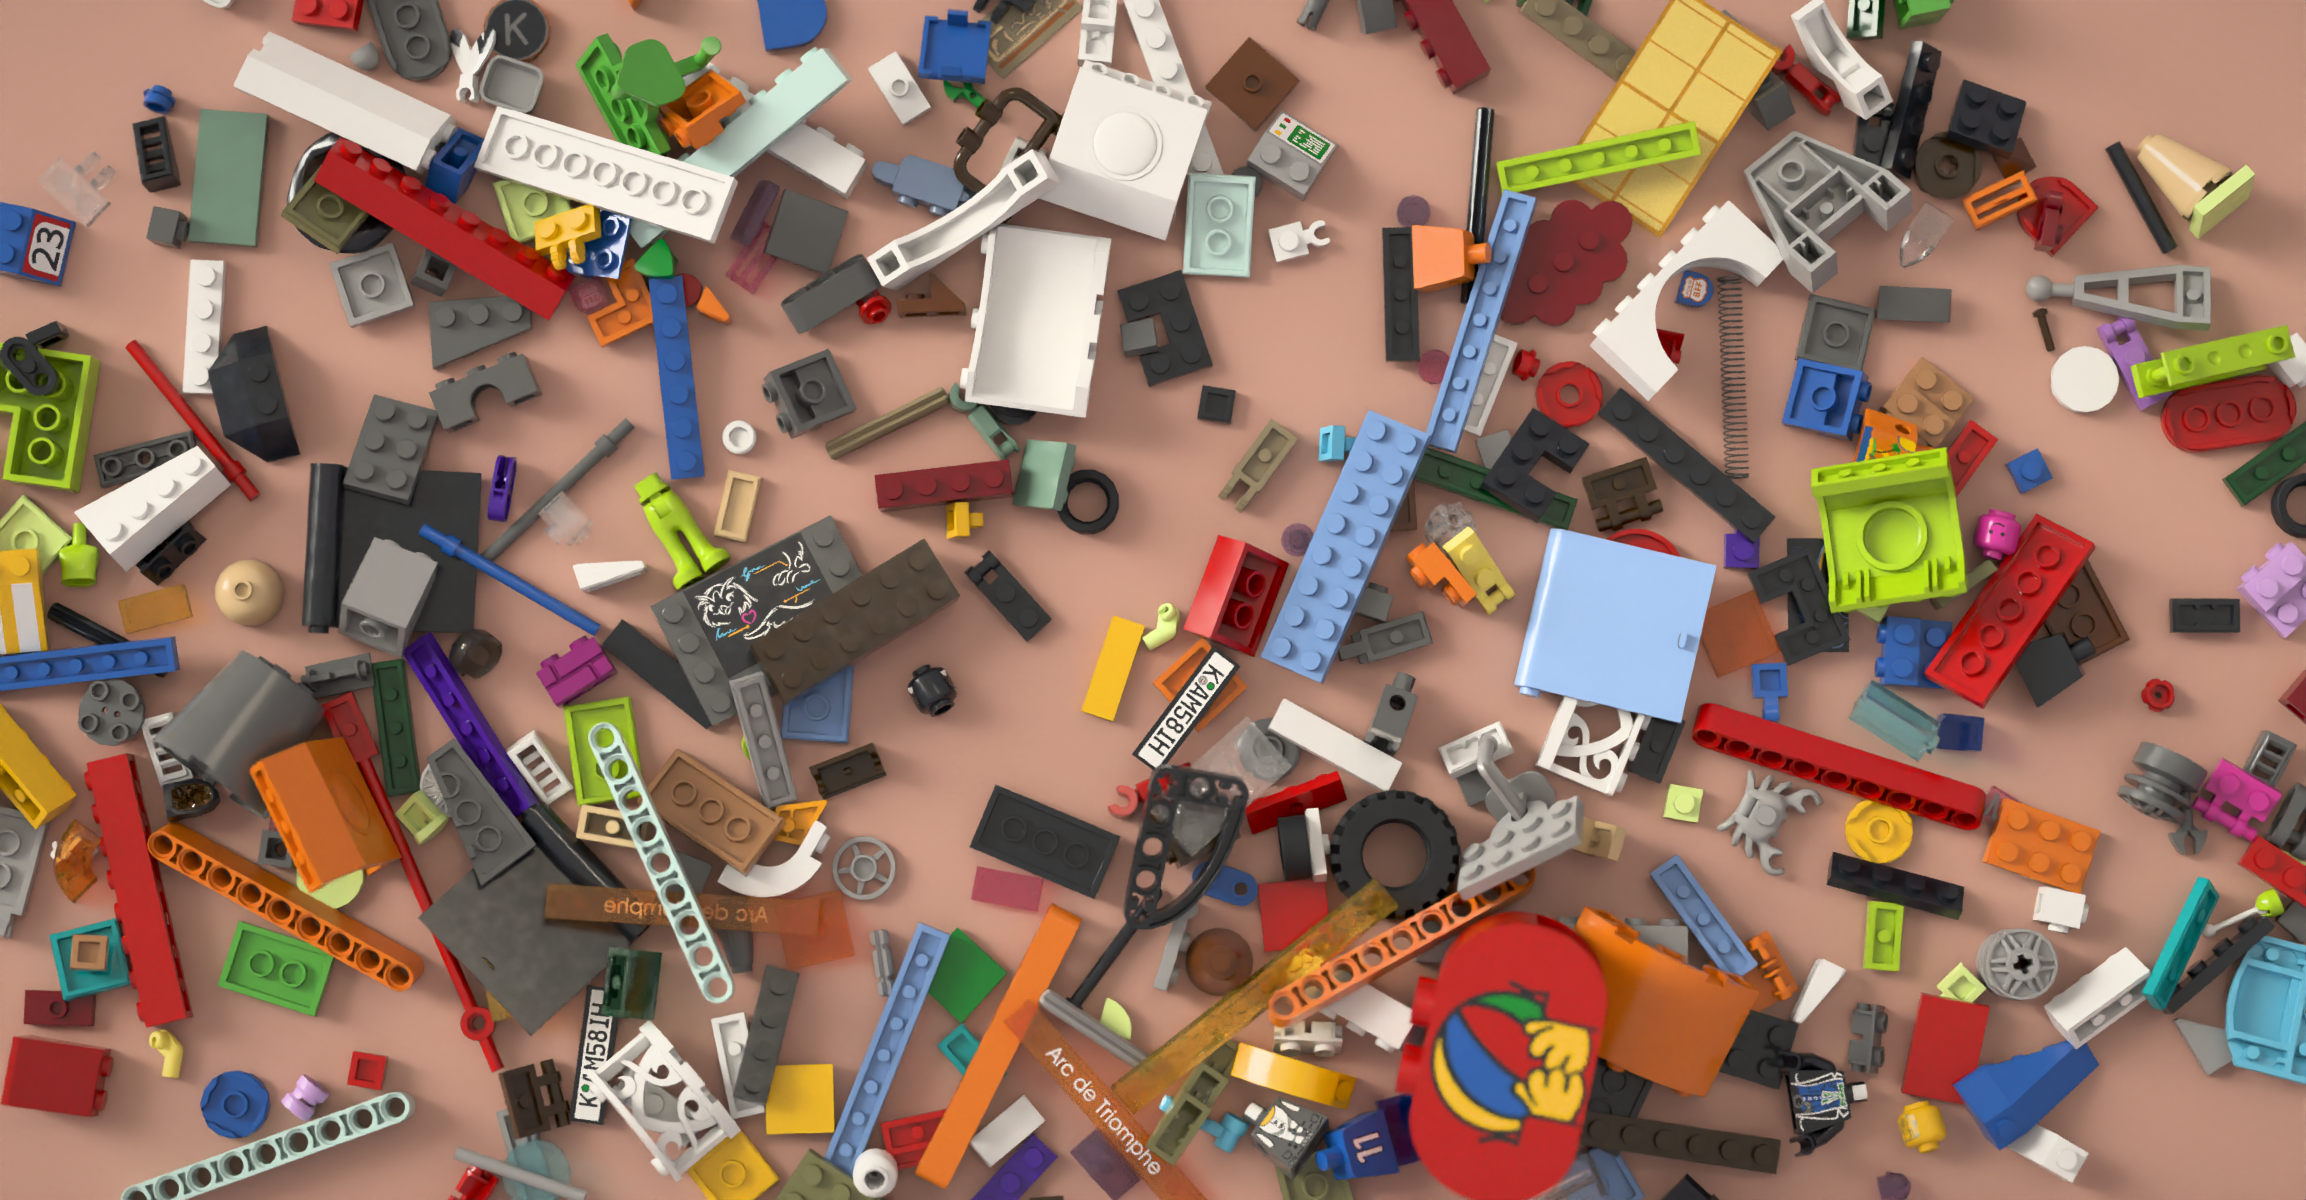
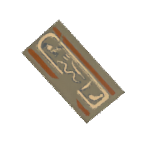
[981,0,1083,79]

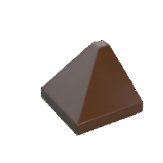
[1991,137,2037,179]

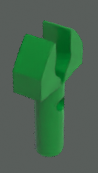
[943,80,986,109]

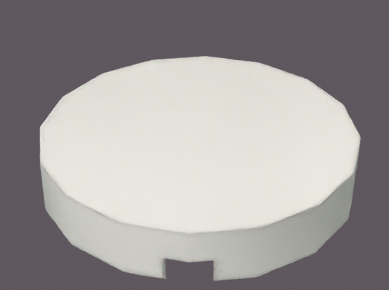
[2051,346,2119,413]

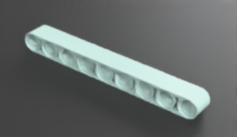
[588,722,736,1003]
[121,1091,416,1200]

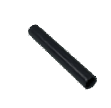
[2105,141,2178,254]

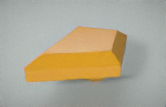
[774,800,828,845]

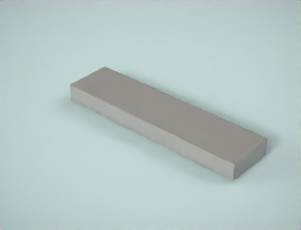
[729,671,798,809]

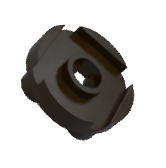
[1913,132,1982,200]

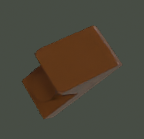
[897,272,966,318]

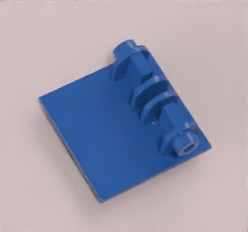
[566,207,632,279]

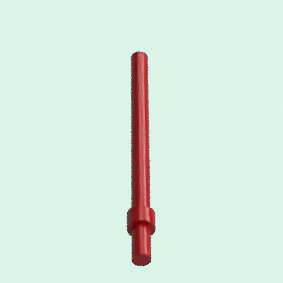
[125,340,261,502]

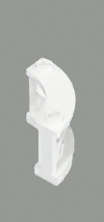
[586,1020,741,1182]

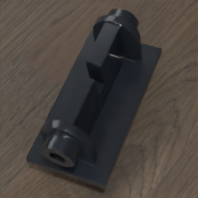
[136,521,207,586]

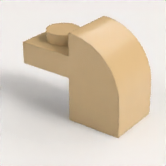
[1570,816,1627,861]

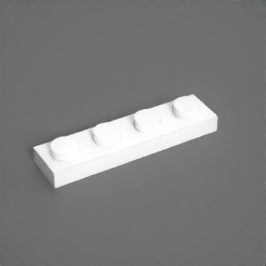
[183,259,227,395]

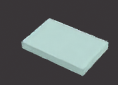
[1183,172,1256,278]

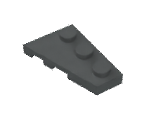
[428,296,533,370]

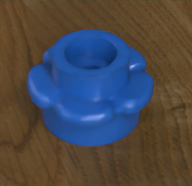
[143,85,176,114]

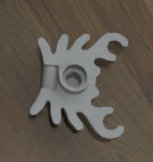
[1717,770,1823,876]

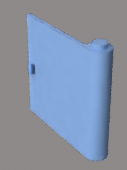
[1514,528,1716,723]

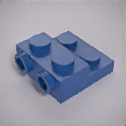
[1782,358,1872,441]
[1875,616,1953,690]

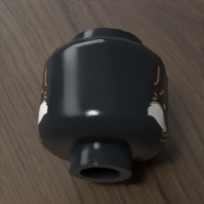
[908,664,957,717]

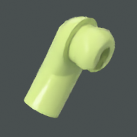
[1142,603,1180,651]

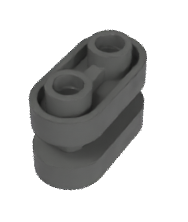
[2266,782,2306,861]

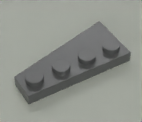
[427,738,537,887]

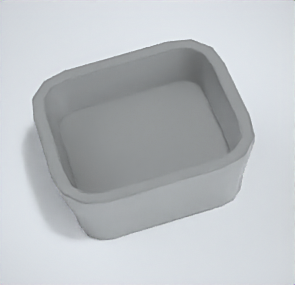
[479,55,544,114]

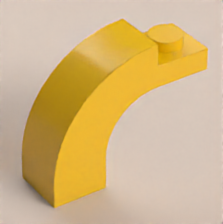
[1231,1043,1357,1110]

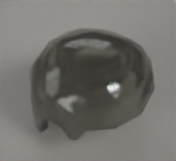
[449,629,503,679]

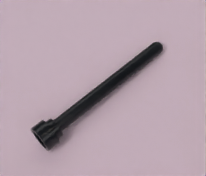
[1066,889,1163,1010]

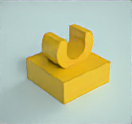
[946,502,983,539]

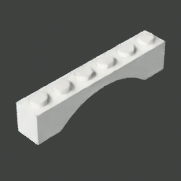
[867,149,1061,291]

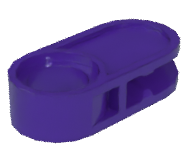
[487,455,517,522]

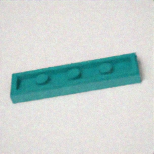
[2142,876,2220,1011]

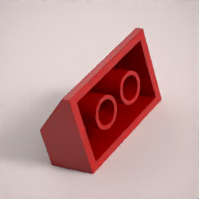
[1183,535,1289,657]

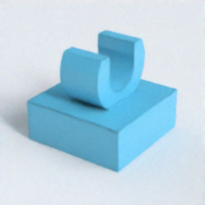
[1318,425,1356,463]

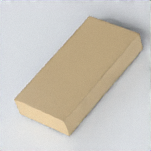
[713,470,762,543]

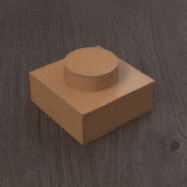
[70,934,110,972]

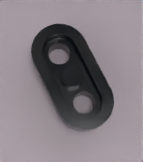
[0,337,60,397]

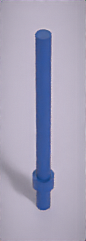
[418,523,601,636]

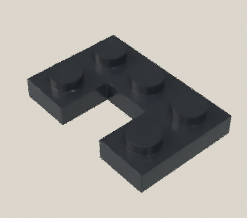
[1118,270,1213,387]
[1480,408,1590,523]
[1747,547,1851,666]

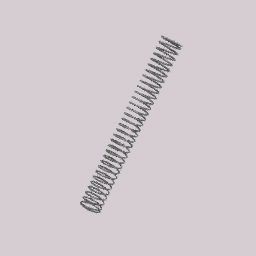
[1717,276,1749,479]

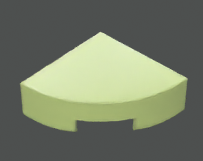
[1100,998,1131,1040]

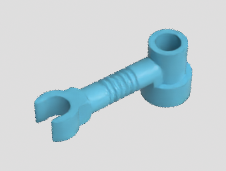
[1159,1094,1250,1153]

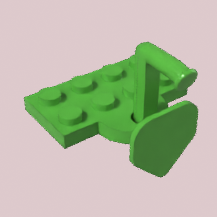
[575,33,722,157]

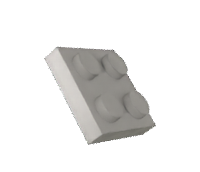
[329,242,416,328]

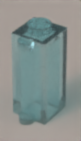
[1849,680,1941,762]

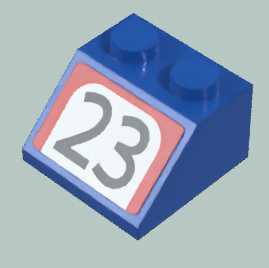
[0,202,76,287]

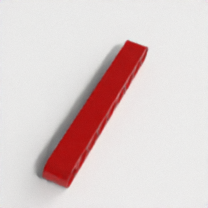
[1692,703,1986,831]

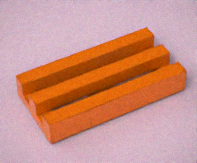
[1962,170,2038,231]

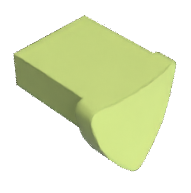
[395,789,449,846]

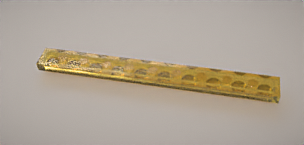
[1111,878,1398,1115]

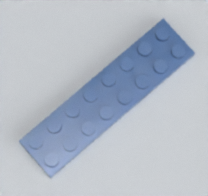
[1260,410,1432,684]

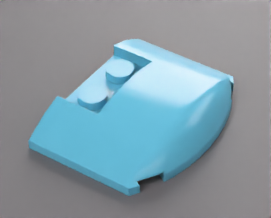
[2225,935,2306,1085]

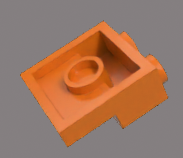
[659,69,746,150]
[1405,542,1477,608]

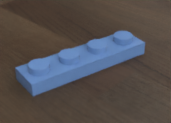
[1649,854,1758,977]

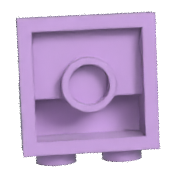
[2236,542,2306,639]

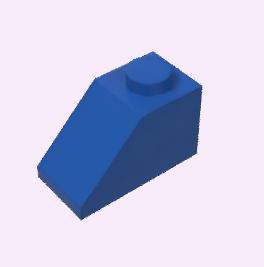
[425,128,484,204]

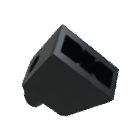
[2015,632,2097,707]

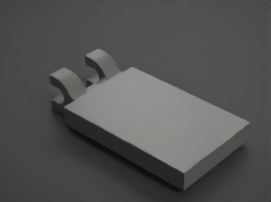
[0,806,51,938]

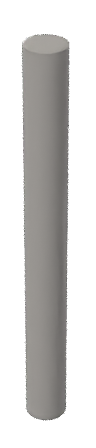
[454,1146,588,1200]

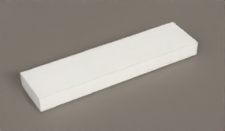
[1267,698,1402,792]

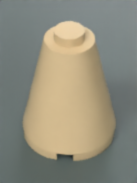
[2137,133,2233,223]

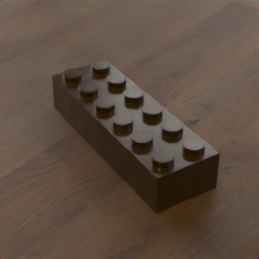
[749,538,960,706]

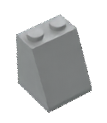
[338,537,438,658]

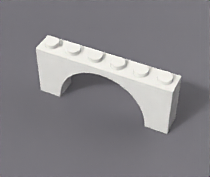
[1590,200,1783,401]

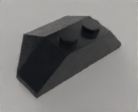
[208,326,301,463]

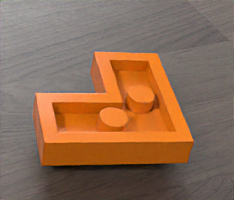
[587,258,653,348]

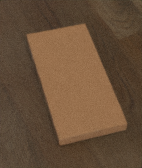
[637,748,786,877]

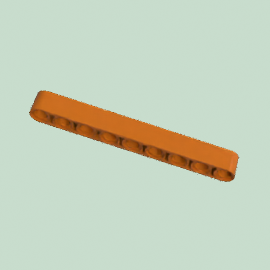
[147,822,425,991]
[1268,867,1536,1028]
[914,903,1082,1190]

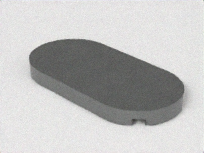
[367,0,452,82]

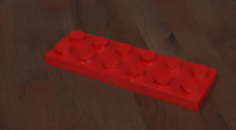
[1924,513,2095,709]

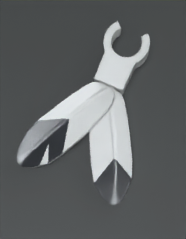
[450,28,496,103]

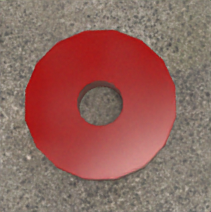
[1535,361,1603,429]

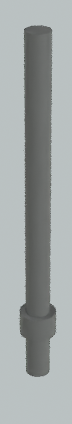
[481,418,635,562]

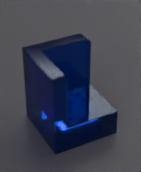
[1935,713,1984,753]

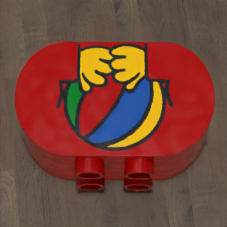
[1395,911,1608,1200]

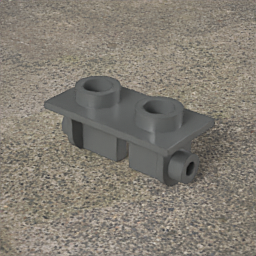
[301,653,376,699]
[1848,1003,1888,1074]

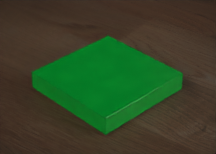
[928,927,1007,1023]

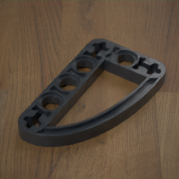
[1123,764,1249,929]

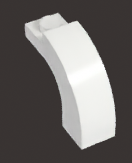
[717,820,831,898]

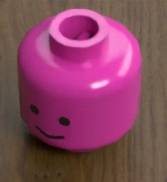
[1973,509,2021,561]

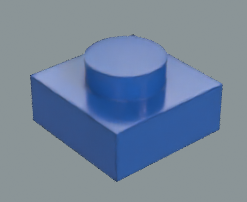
[2005,448,2053,494]

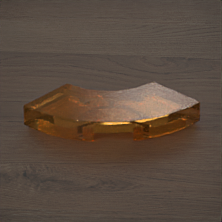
[53,819,101,904]

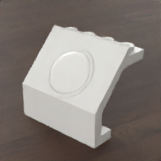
[1039,60,1212,241]

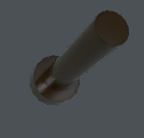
[2032,308,2055,352]

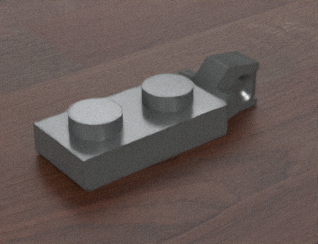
[1338,611,1433,664]

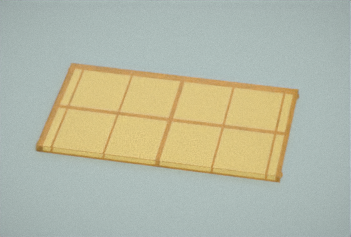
[1573,0,1783,238]

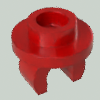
[856,289,892,324]

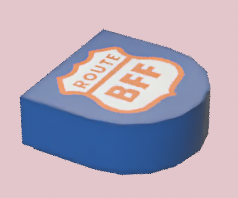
[1675,270,1713,308]

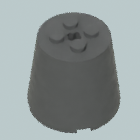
[153,650,325,820]

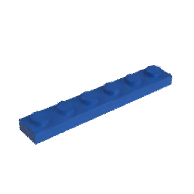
[648,276,705,480]
[0,636,180,691]

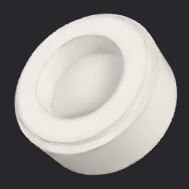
[722,420,757,455]

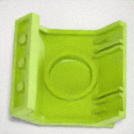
[1811,447,1969,613]

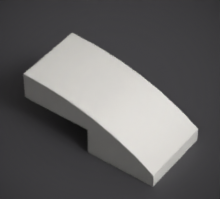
[1078,0,1117,68]
[969,1095,1045,1168]

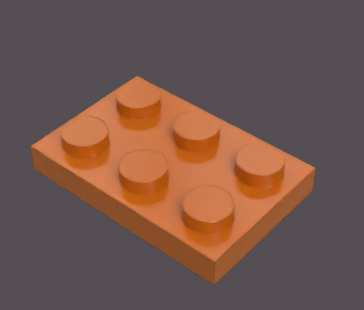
[1982,798,2100,894]

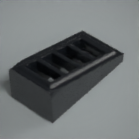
[132,116,181,192]

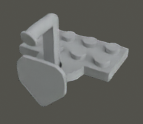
[1457,735,1584,901]

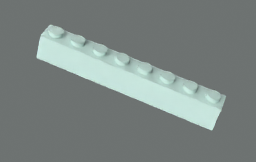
[629,47,853,248]

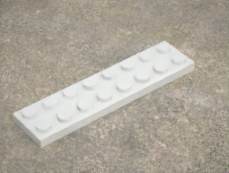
[474,106,738,244]

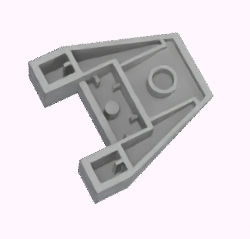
[1744,130,1912,293]

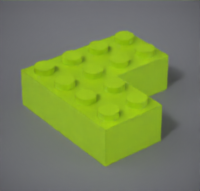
[0,343,101,493]

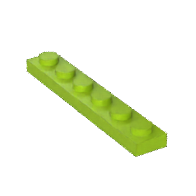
[1496,121,1702,194]

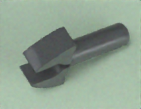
[2168,790,2208,855]

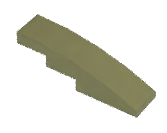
[1145,1031,1239,1166]

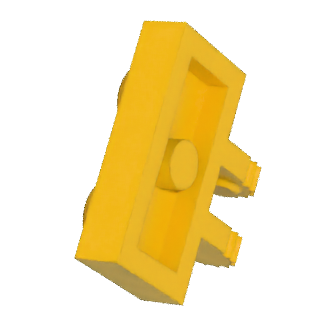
[534,205,602,270]

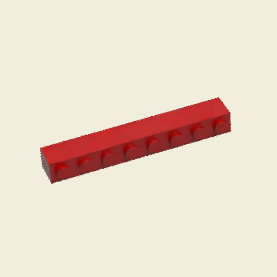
[314,137,576,320]
[84,753,193,1028]

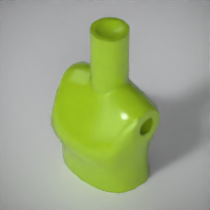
[59,523,99,587]

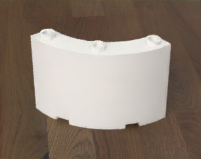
[960,224,1112,418]

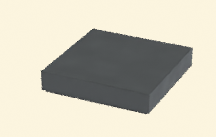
[763,189,848,274]
[1794,294,1876,371]

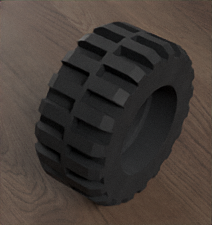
[1329,790,1461,920]

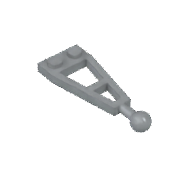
[2026,265,2211,331]

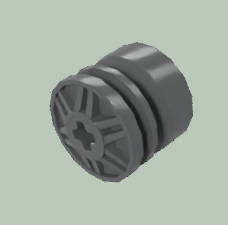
[2116,741,2208,825]

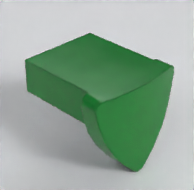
[634,239,679,279]

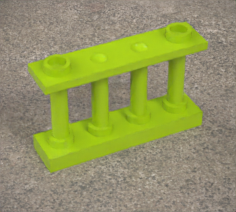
[2130,325,2295,399]

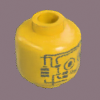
[1898,1101,1947,1154]

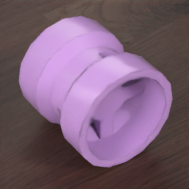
[281,1074,330,1122]

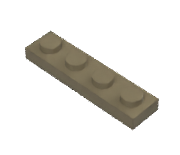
[1519,0,1636,82]

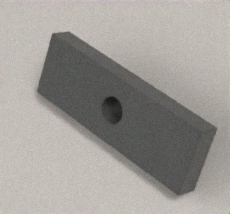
[93,430,197,489]

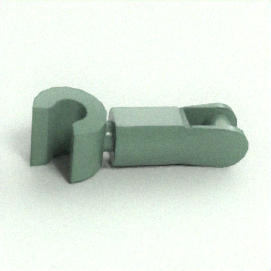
[949,382,1021,460]

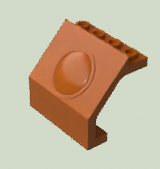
[249,737,402,894]

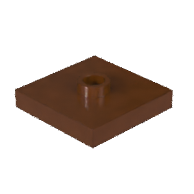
[1205,37,1299,132]

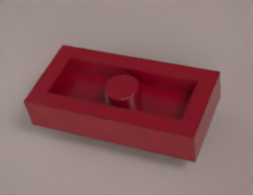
[24,990,96,1026]

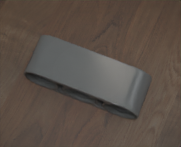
[780,254,880,334]

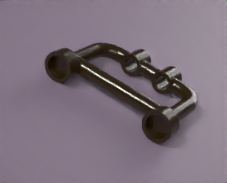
[954,87,1065,223]

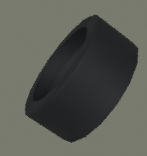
[1057,470,1119,534]
[2271,473,2306,538]
[1277,815,1312,881]

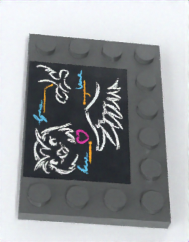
[650,515,863,727]

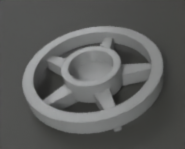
[832,836,896,900]

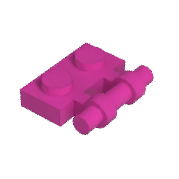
[2192,757,2282,841]

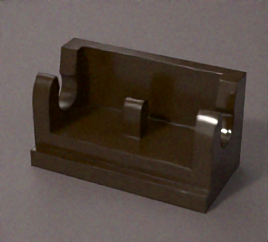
[809,743,887,800]

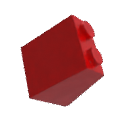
[0,1035,114,1117]

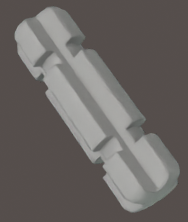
[870,929,895,996]

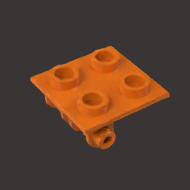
[1708,930,1799,1012]

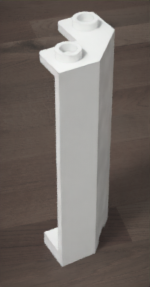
[233,31,457,175]

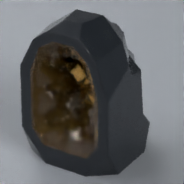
[163,779,220,822]

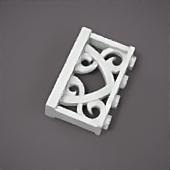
[1535,696,1651,797]

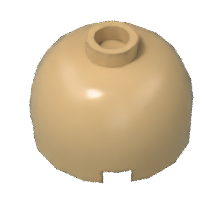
[215,559,285,626]

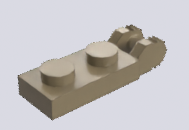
[1218,419,1298,513]

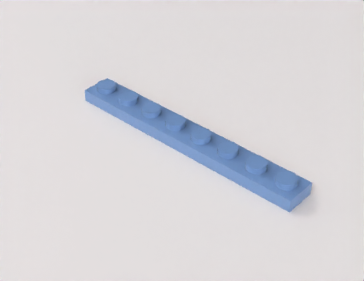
[1426,189,1538,454]
[824,922,951,1176]

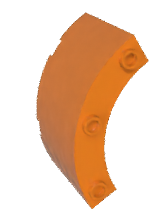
[1573,906,1760,1098]

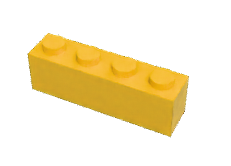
[0,703,77,830]

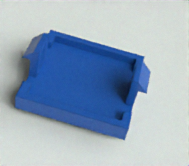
[918,9,991,84]

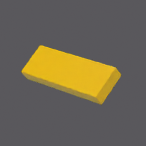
[1081,615,1145,722]

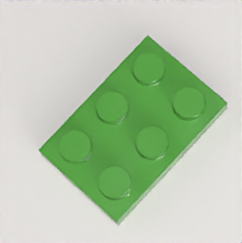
[217,921,336,1017]

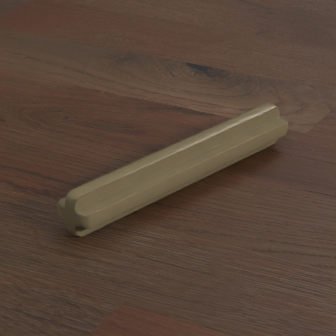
[825,388,950,460]

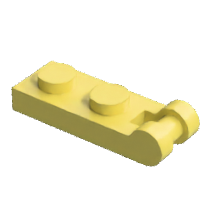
[1442,526,1516,615]

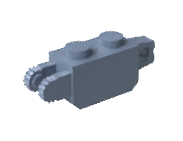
[871,155,976,218]

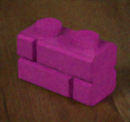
[536,635,618,708]

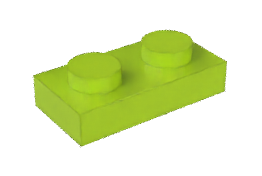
[1863,901,1904,972]

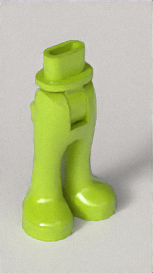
[634,472,731,592]

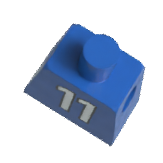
[1316,1109,1400,1180]

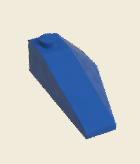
[1953,1041,2099,1151]

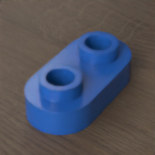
[1192,861,1258,906]

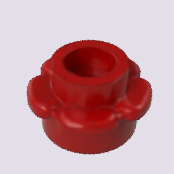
[1512,349,1540,381]
[2141,679,2175,712]

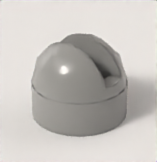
[349,42,379,70]

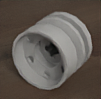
[1975,928,2058,1000]

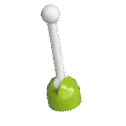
[2203,888,2284,938]

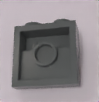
[762,349,857,439]

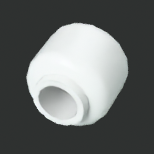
[853,1148,898,1198]

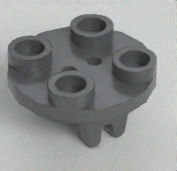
[78,679,146,746]

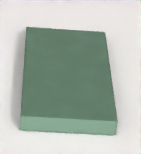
[188,109,269,247]

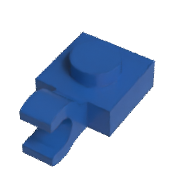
[1751,663,1788,722]

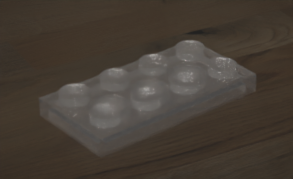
[1151,716,1292,857]

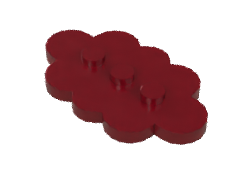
[1500,199,1632,326]

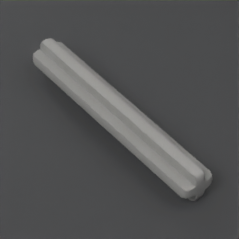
[1038,990,1155,1074]

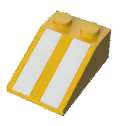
[0,548,49,655]

